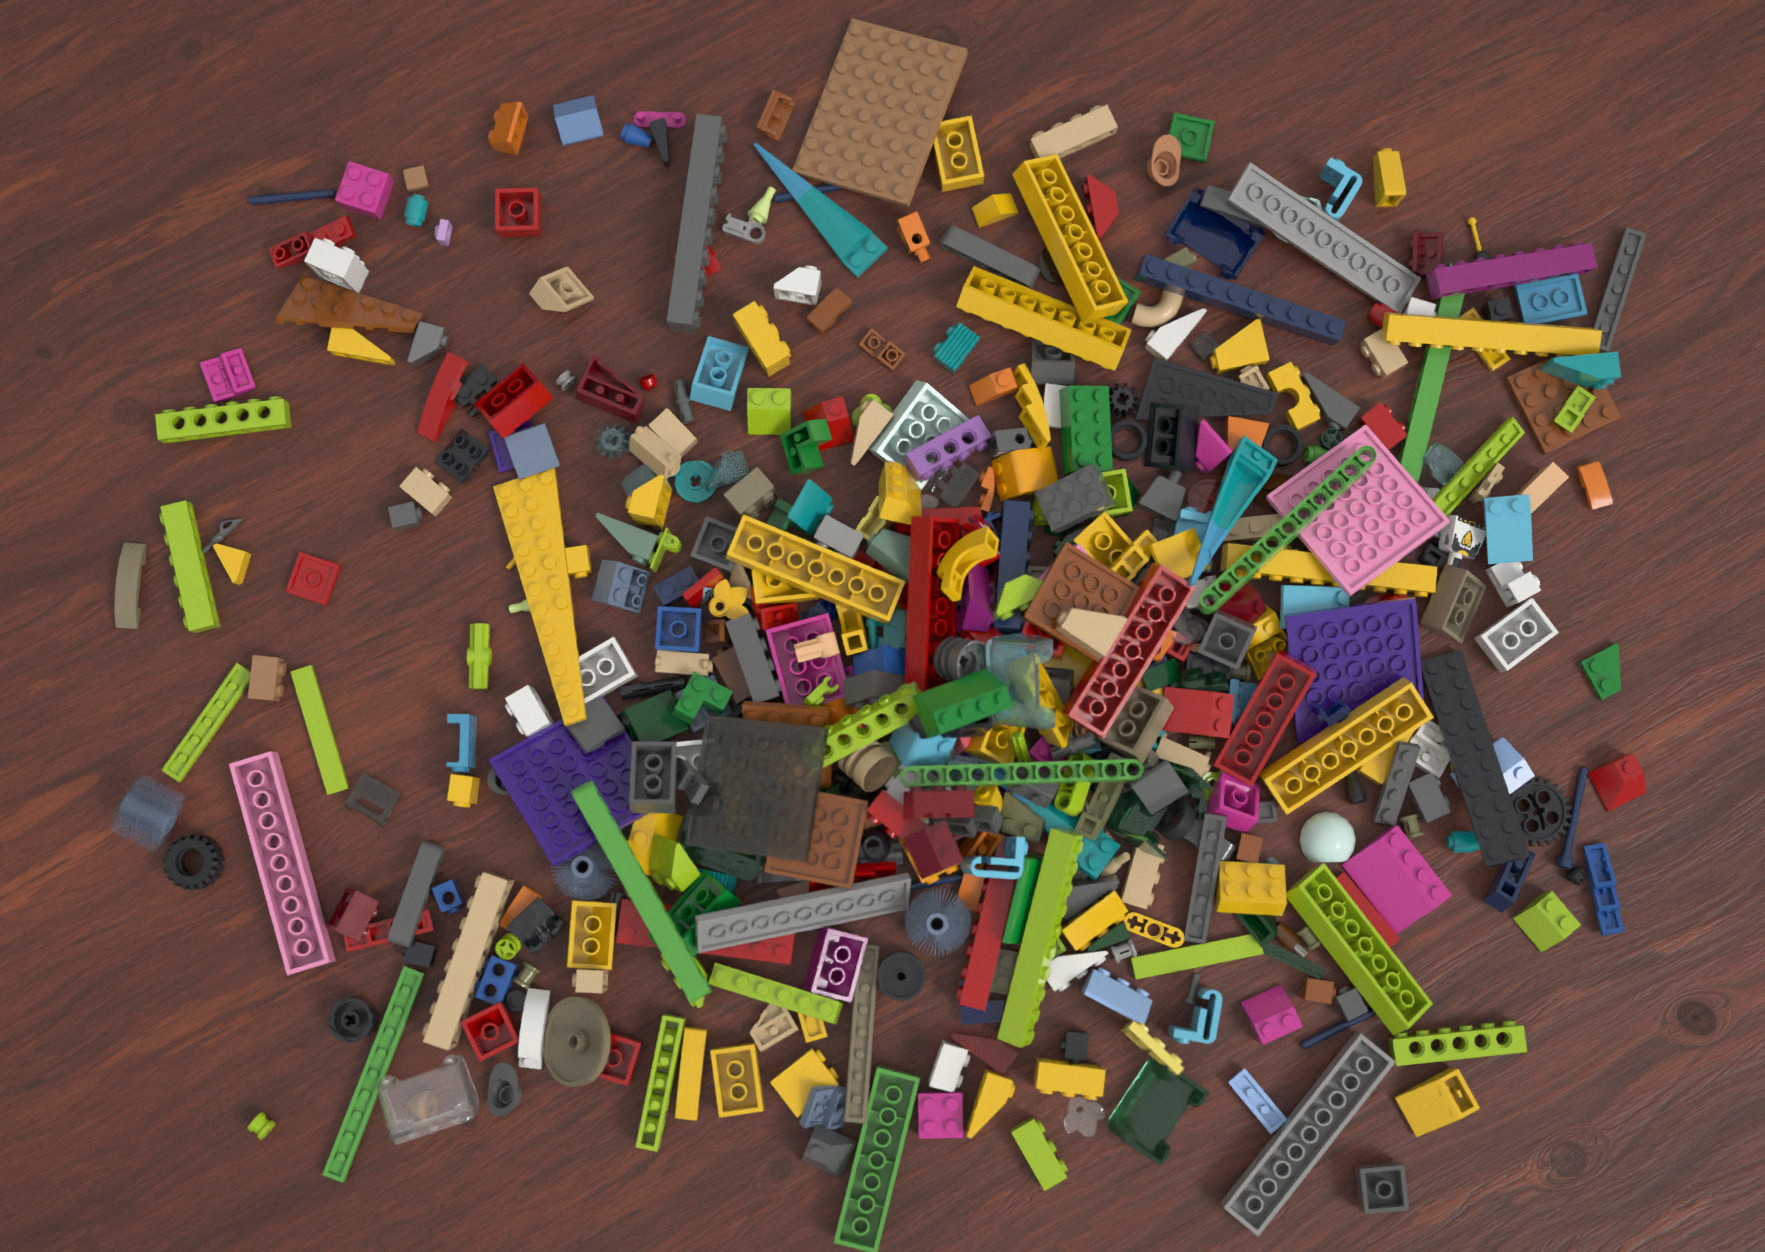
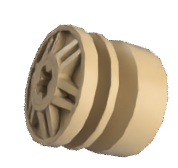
[838,740,897,792]

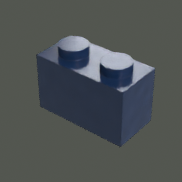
[653,566,699,607]

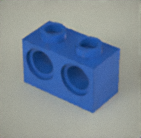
[474,954,519,1005]

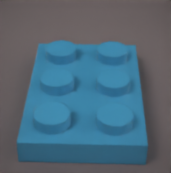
[1514,273,1587,324]

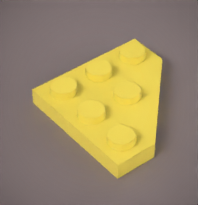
[1121,1021,1184,1075]

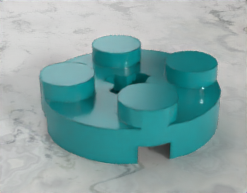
[675,460,718,504]

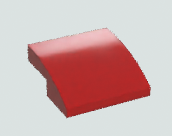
[750,586,798,630]

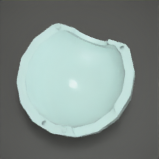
[1300,812,1356,862]

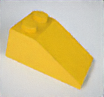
[1073,511,1132,568]
[751,569,820,604]
[965,1068,1015,1138]

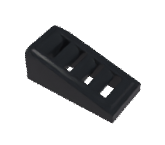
[649,117,670,167]

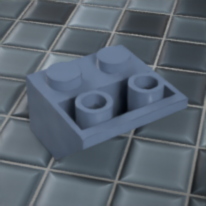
[592,559,650,613]

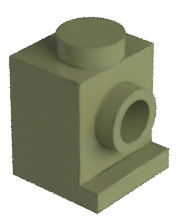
[1164,247,1197,269]

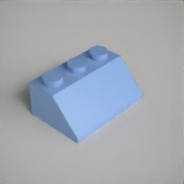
[1450,736,1535,794]
[1080,967,1153,1024]

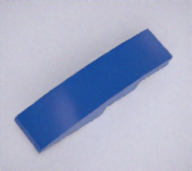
[1583,843,1625,936]

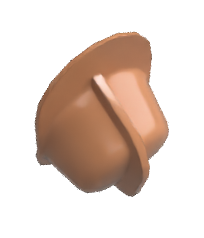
[1147,135,1181,186]

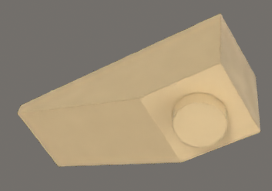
[850,398,893,466]

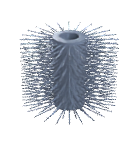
[109,774,187,853]
[550,842,619,901]
[904,886,971,957]

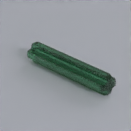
[1263,942,1325,979]

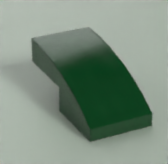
[1141,658,1182,691]

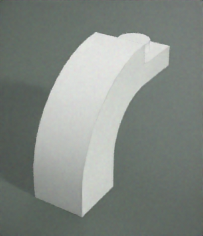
[518,988,550,1069]

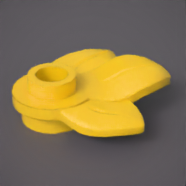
[709,579,749,620]

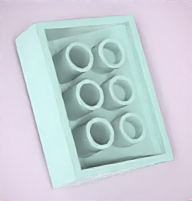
[868,380,970,489]

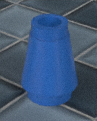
[620,123,653,148]

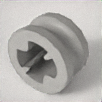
[555,370,577,391]

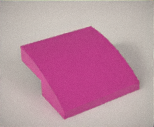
[200,348,256,404]

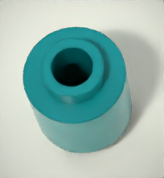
[403,194,428,227]
[1446,831,1479,853]

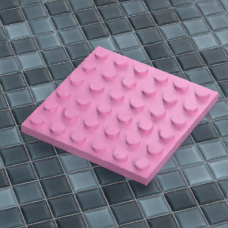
[1266,425,1450,597]

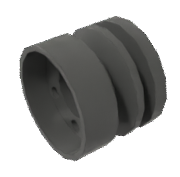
[934,636,993,682]

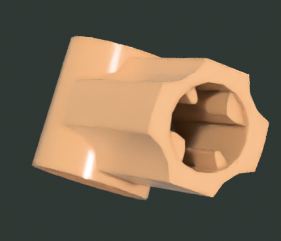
[794,632,840,663]

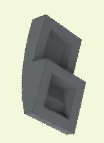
[677,759,709,805]

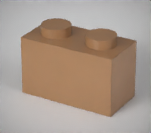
[248,655,286,702]

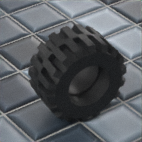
[163,835,225,890]

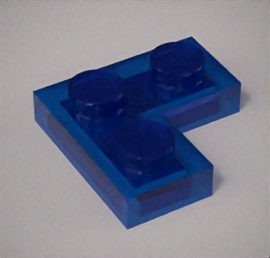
[959,979,1005,1024]

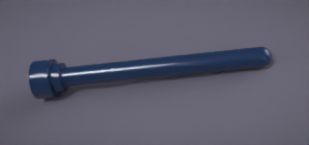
[1555,766,1588,869]

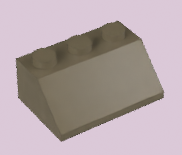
[1421,565,1487,644]
[1098,685,1174,764]

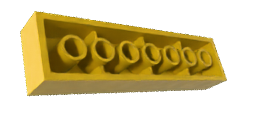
[1012,154,1128,323]
[956,266,1132,371]
[725,514,905,625]
[1259,677,1434,814]

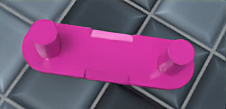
[634,111,686,128]

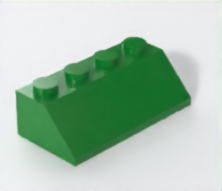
[912,669,1014,739]
[1002,851,1044,944]
[647,869,742,958]

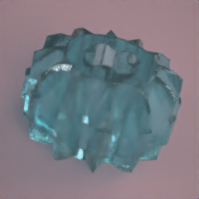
[595,423,631,460]

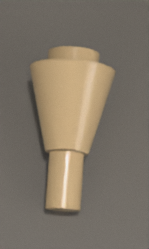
[1099,852,1130,877]

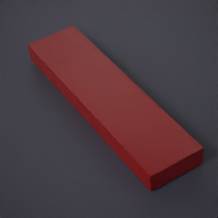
[1335,872,1401,948]

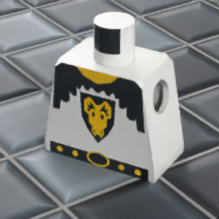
[1439,515,1486,568]

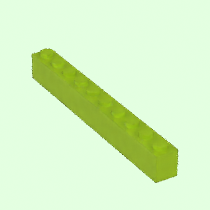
[997,827,1084,1048]

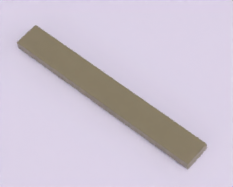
[844,945,879,1124]

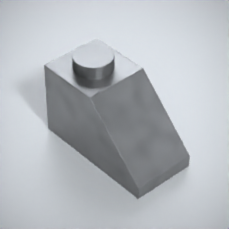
[407,321,449,367]

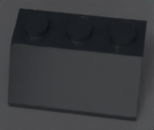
[1145,402,1200,471]

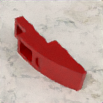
[268,216,356,269]

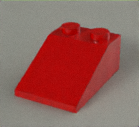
[1162,687,1234,738]

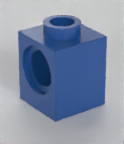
[432,879,466,915]

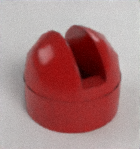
[639,374,657,392]

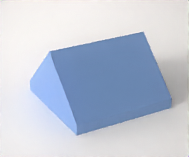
[553,95,604,146]

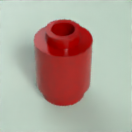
[1367,302,1398,328]

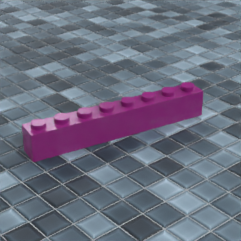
[1426,241,1597,299]

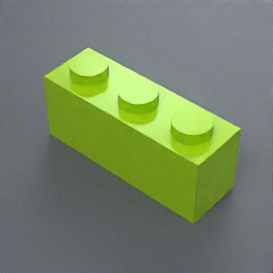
[1010,1117,1068,1191]

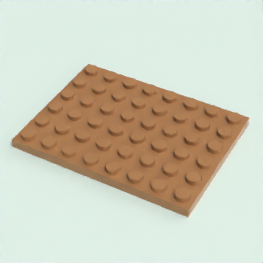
[792,18,968,207]

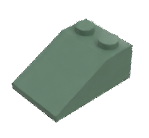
[596,513,659,566]

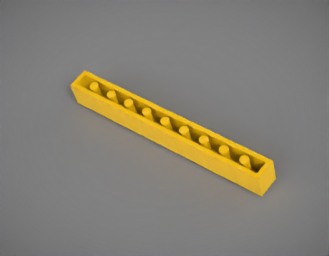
[1381,312,1602,357]
[1220,543,1437,597]

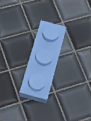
[1227,1067,1287,1134]

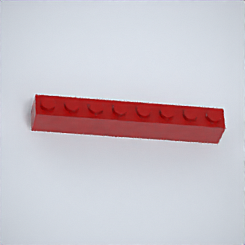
[955,833,1016,1011]

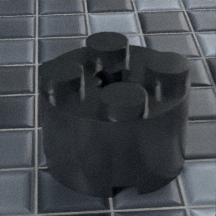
[329,996,379,1042]

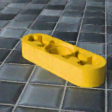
[1123,912,1184,948]

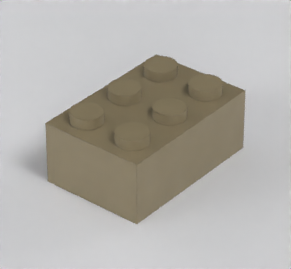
[724,467,777,519]

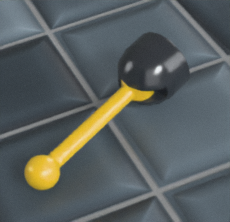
[1468,217,1491,260]

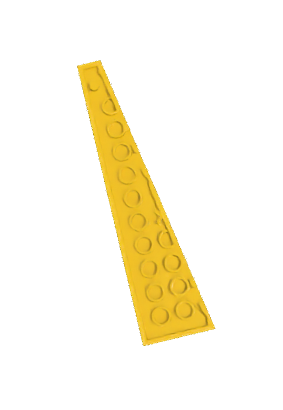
[493,468,587,726]

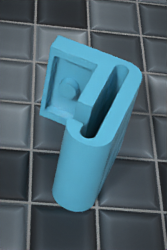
[1318,157,1362,221]
[1173,507,1213,572]
[889,704,957,772]
[961,836,1028,879]
[1168,987,1222,1044]

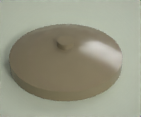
[543,997,611,1087]

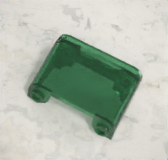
[1107,1057,1210,1167]

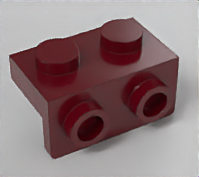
[1409,230,1444,277]

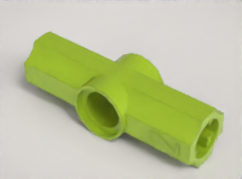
[467,623,492,689]

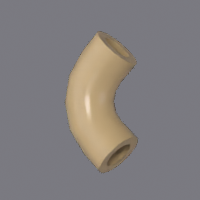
[1131,290,1184,328]

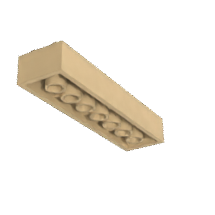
[422,872,515,1050]

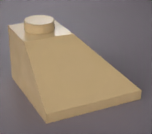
[529,266,594,312]

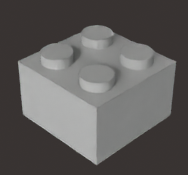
[813,515,864,560]

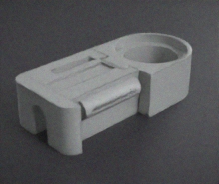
[722,214,766,244]

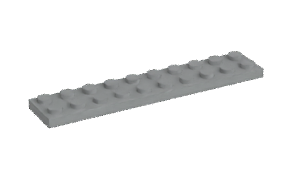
[1226,162,1421,313]
[695,873,911,953]

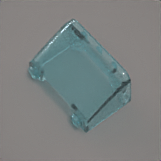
[986,633,1055,729]

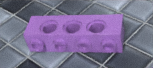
[903,415,992,482]

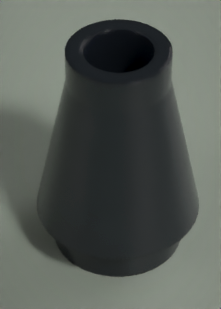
[1345,771,1368,805]

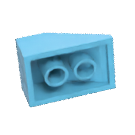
[690,336,749,411]
[1483,494,1533,564]
[1280,585,1350,629]

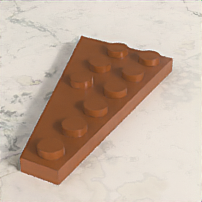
[276,275,423,333]

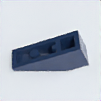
[1483,850,1535,913]

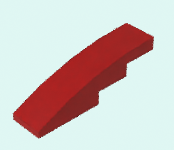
[417,352,469,442]
[808,861,896,893]
[343,909,434,952]

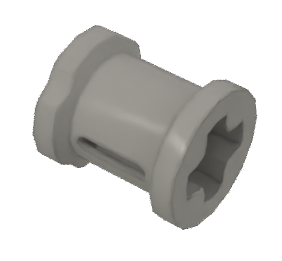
[1110,938,1137,963]

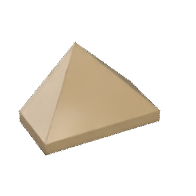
[729,563,751,600]

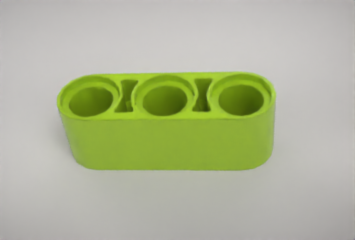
[1054,751,1095,817]

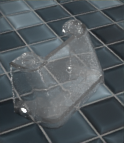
[377,1054,480,1144]

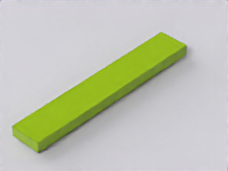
[1432,417,1525,517]
[162,663,251,782]
[290,665,350,795]
[1131,934,1264,980]

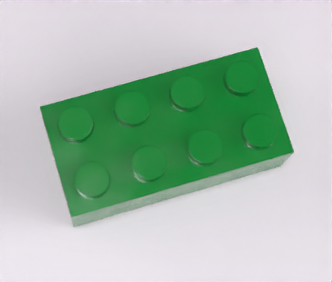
[1059,386,1113,475]

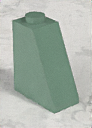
[866,529,910,584]

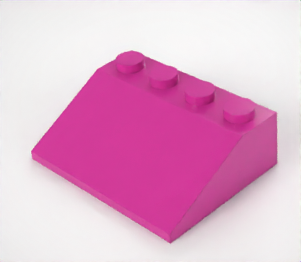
[766,613,846,705]
[1341,825,1452,934]

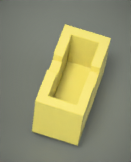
[855,496,894,542]

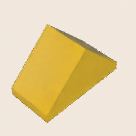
[972,194,1018,228]
[212,543,251,585]

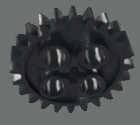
[1510,777,1572,847]

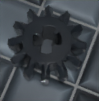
[1109,383,1140,419]

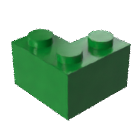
[780,419,832,475]
[672,671,733,725]

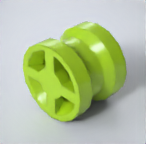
[495,933,522,960]
[247,1112,276,1140]

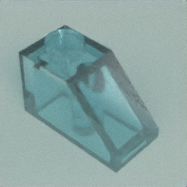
[705,450,750,491]

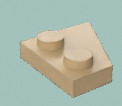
[1467,463,1505,504]
[750,1004,799,1052]

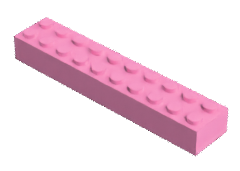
[229,751,336,975]

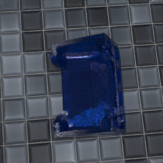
[1164,187,1267,280]

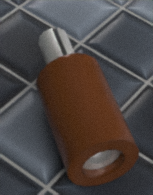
[1275,921,1308,957]

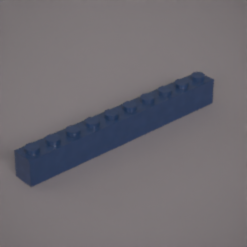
[1134,254,1346,346]

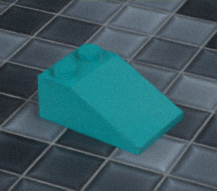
[1541,352,1621,390]
[787,479,834,538]

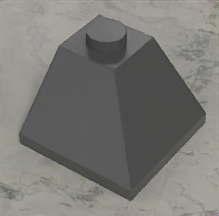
[800,1124,857,1178]

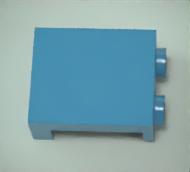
[446,714,477,773]

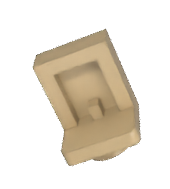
[1238,365,1270,390]

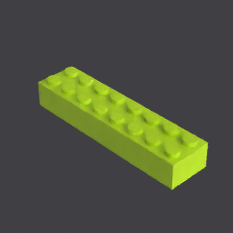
[1286,863,1433,1035]

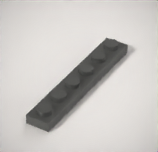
[1592,227,1647,353]
[1184,812,1227,944]

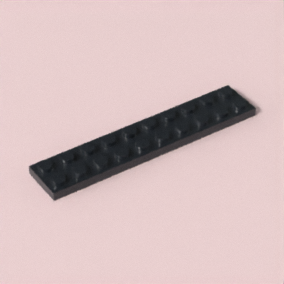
[1421,650,1530,868]

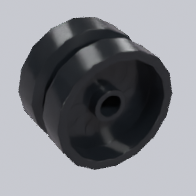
[877,951,925,1001]

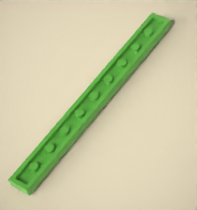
[322,966,426,1183]

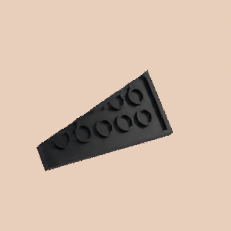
[1136,358,1278,420]

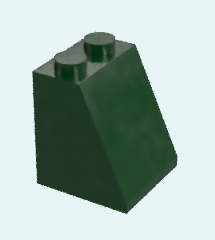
[616,690,689,742]

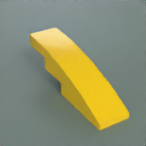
[1013,363,1051,451]
[1109,530,1158,581]
[675,1027,707,1121]

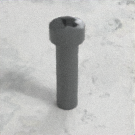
[1184,973,1200,1005]

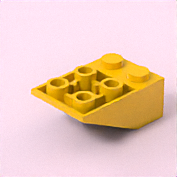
[1244,604,1288,681]
[1394,1066,1480,1137]

